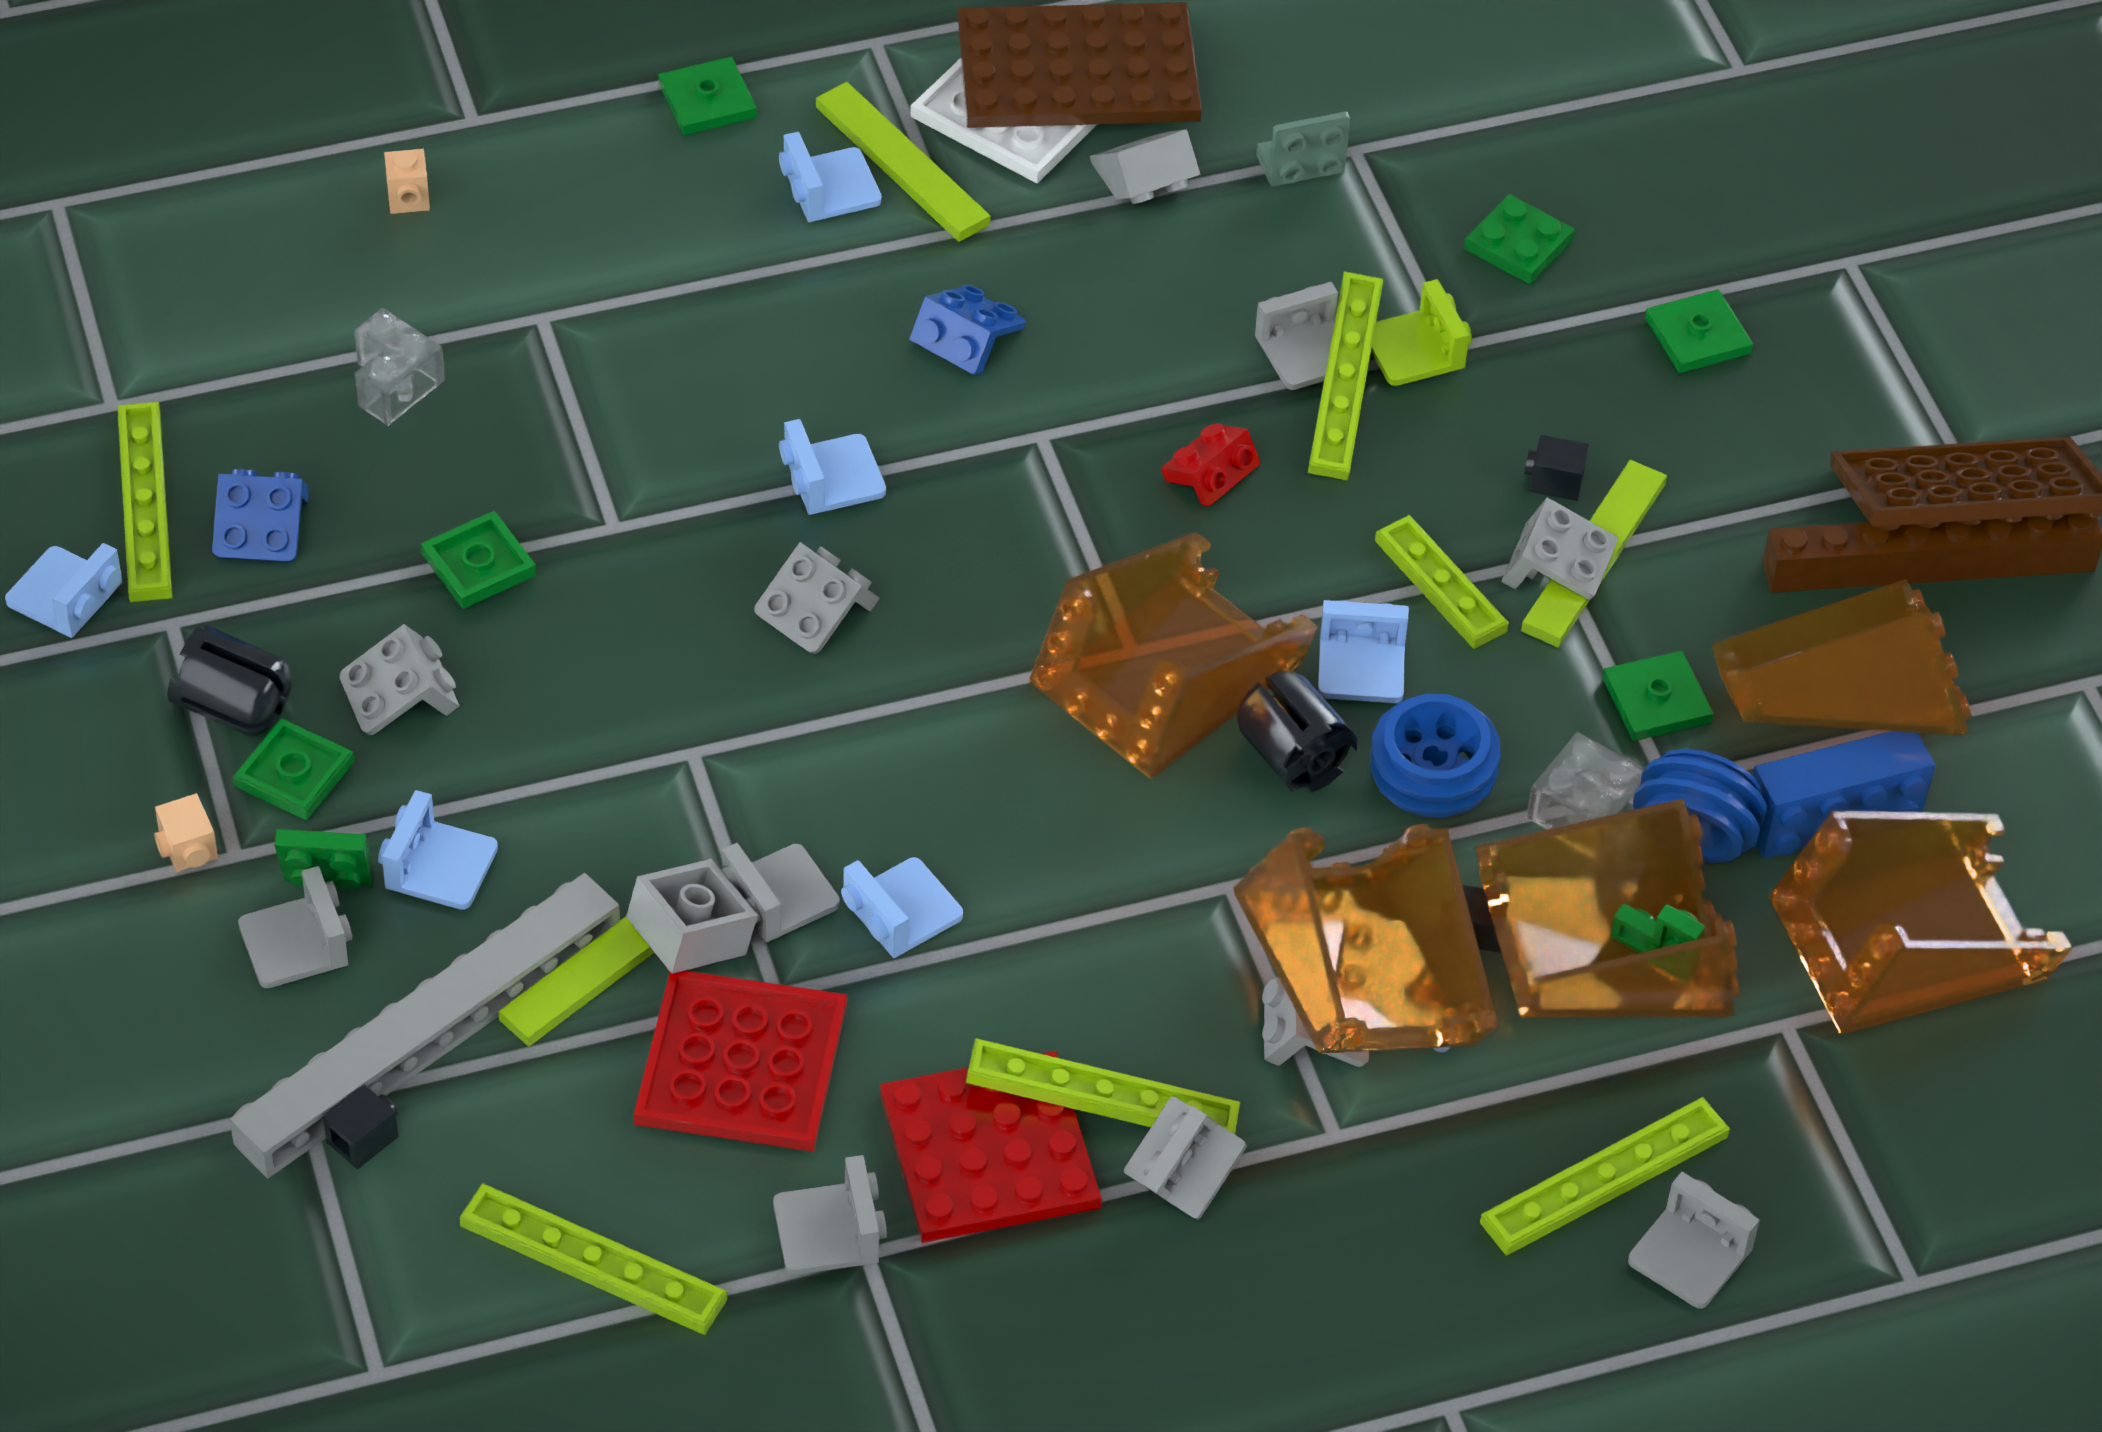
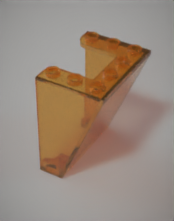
[1029,532,1318,779]
[1710,579,1972,735]
[1475,798,1740,1017]
[1768,811,2072,1033]
[1233,824,1499,1054]

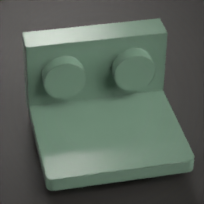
[1256,112,1350,187]

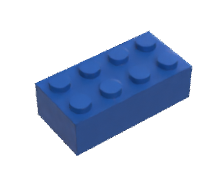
[1752,725,1936,859]

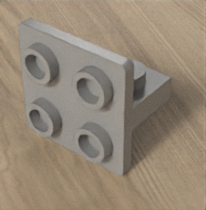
[1124,1096,1247,1220]

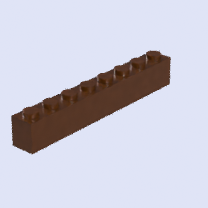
[1762,514,2102,593]

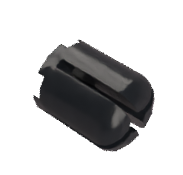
[167,625,292,736]
[1237,671,1357,792]

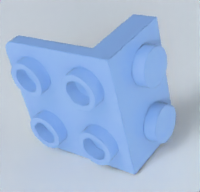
[779,132,881,222]
[779,419,886,515]
[5,543,123,638]
[1318,600,1409,703]
[378,790,498,910]
[841,857,963,958]

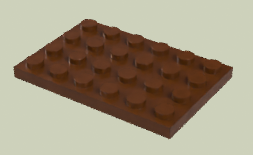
[957,2,1202,128]
[1830,436,2102,530]

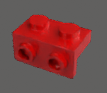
[1160,423,1260,506]

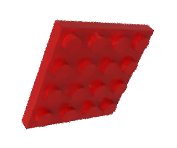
[634,971,847,1152]
[880,1051,1102,1243]

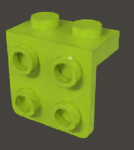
[1371,279,1472,386]

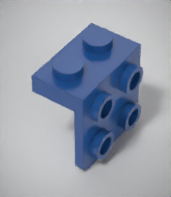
[909,285,1027,375]
[212,469,309,562]

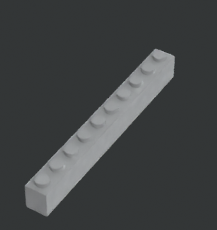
[230,873,620,1179]

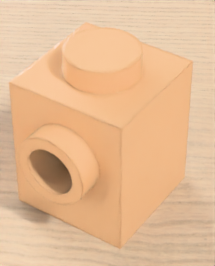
[384,149,430,214]
[154,793,218,872]

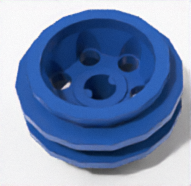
[1370,693,1501,818]
[1632,748,1768,863]

